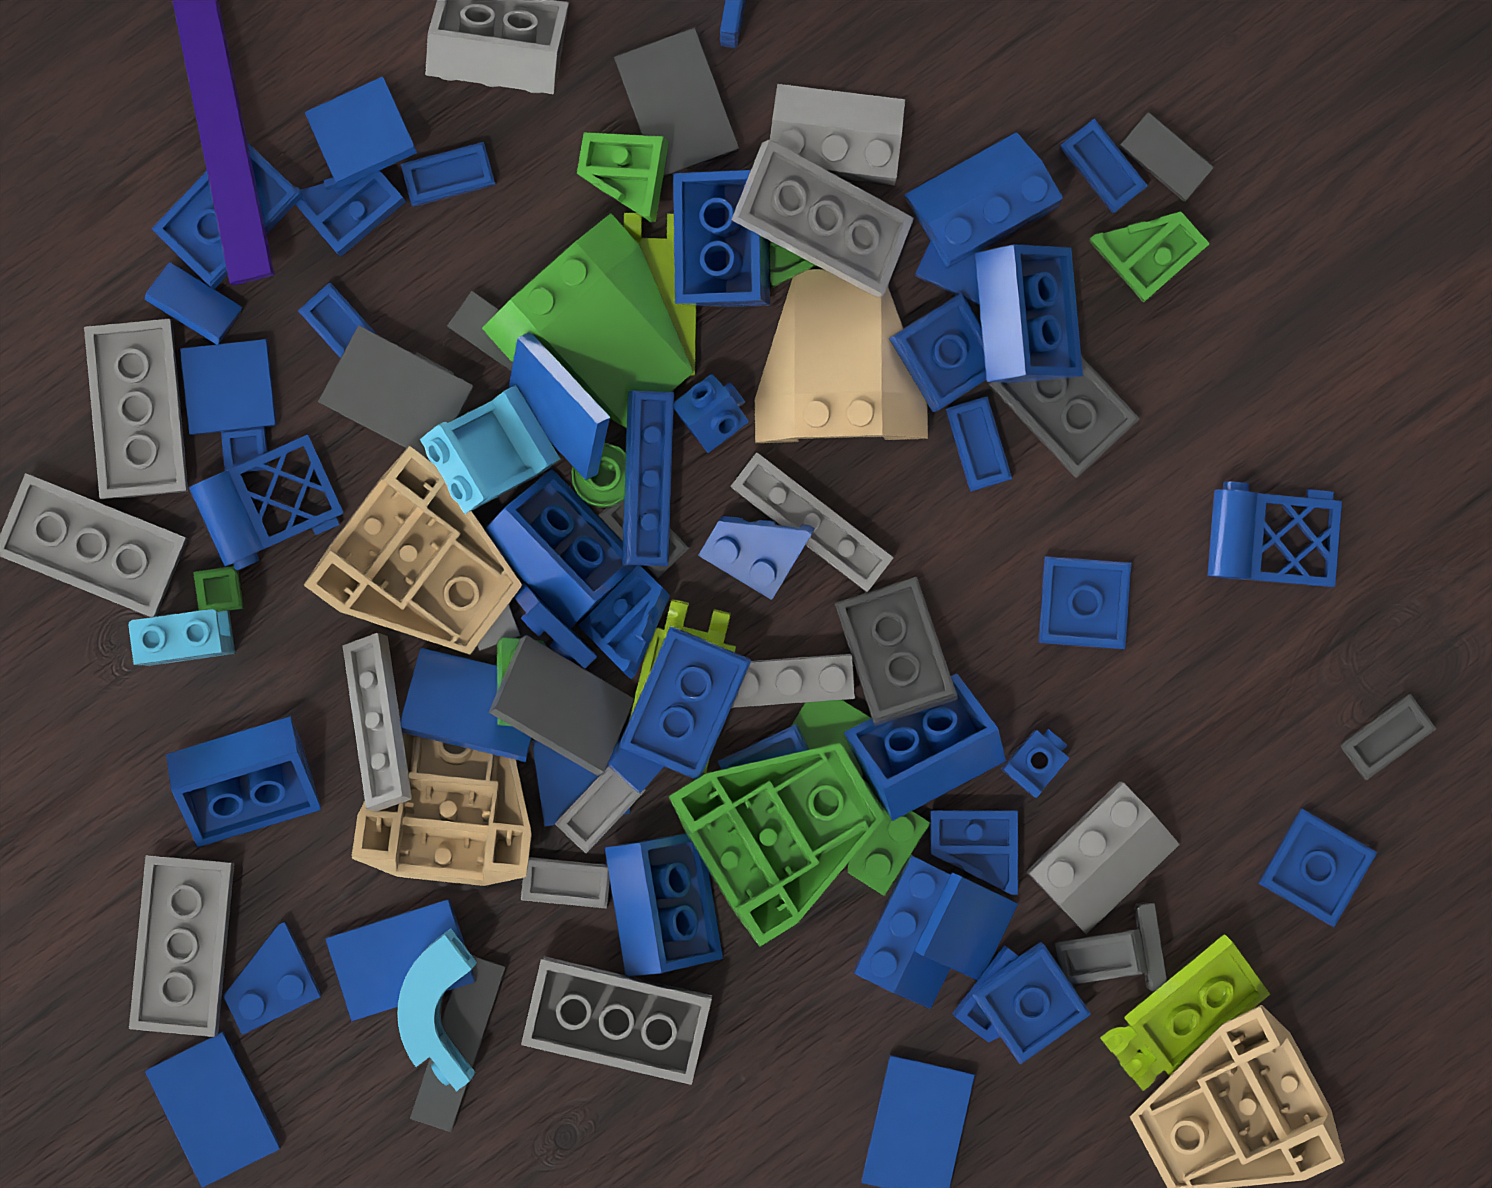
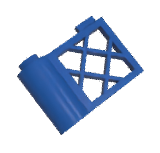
[189,435,343,571]
[1207,482,1342,587]

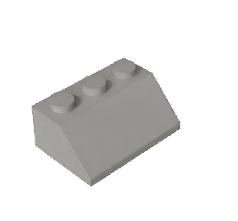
[425,0,569,94]
[770,84,905,186]
[1026,782,1180,934]

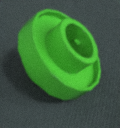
[571,443,626,508]

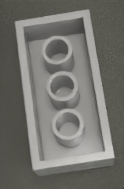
[521,956,712,1085]

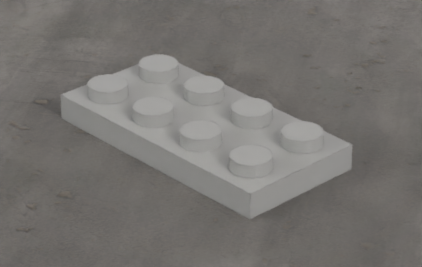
[731,140,914,297]
[84,319,188,500]
[0,473,188,617]
[129,855,234,1037]

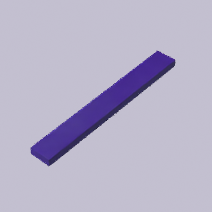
[172,0,275,286]

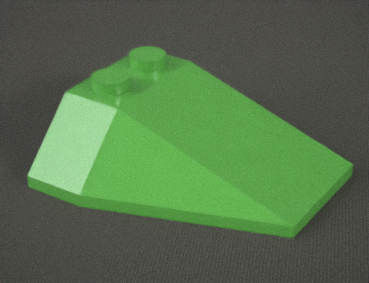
[482,213,694,428]
[669,743,886,946]

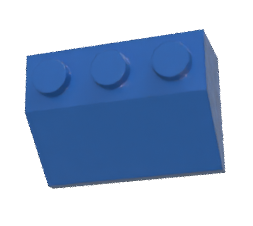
[904,132,1063,269]
[673,170,770,307]
[975,244,1083,383]
[485,469,637,629]
[844,674,1006,821]
[166,716,322,847]
[605,833,723,977]
[853,855,951,1009]

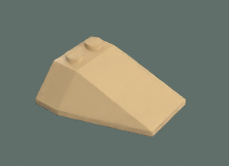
[755,269,928,443]
[304,446,522,654]
[352,733,532,886]
[1130,1005,1345,1188]

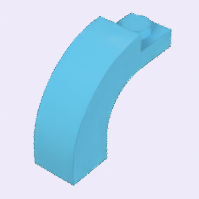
[397,928,477,1092]

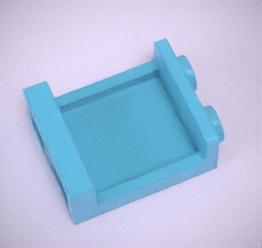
[420,385,560,514]
[128,609,235,666]

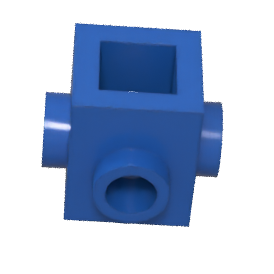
[673,374,749,453]

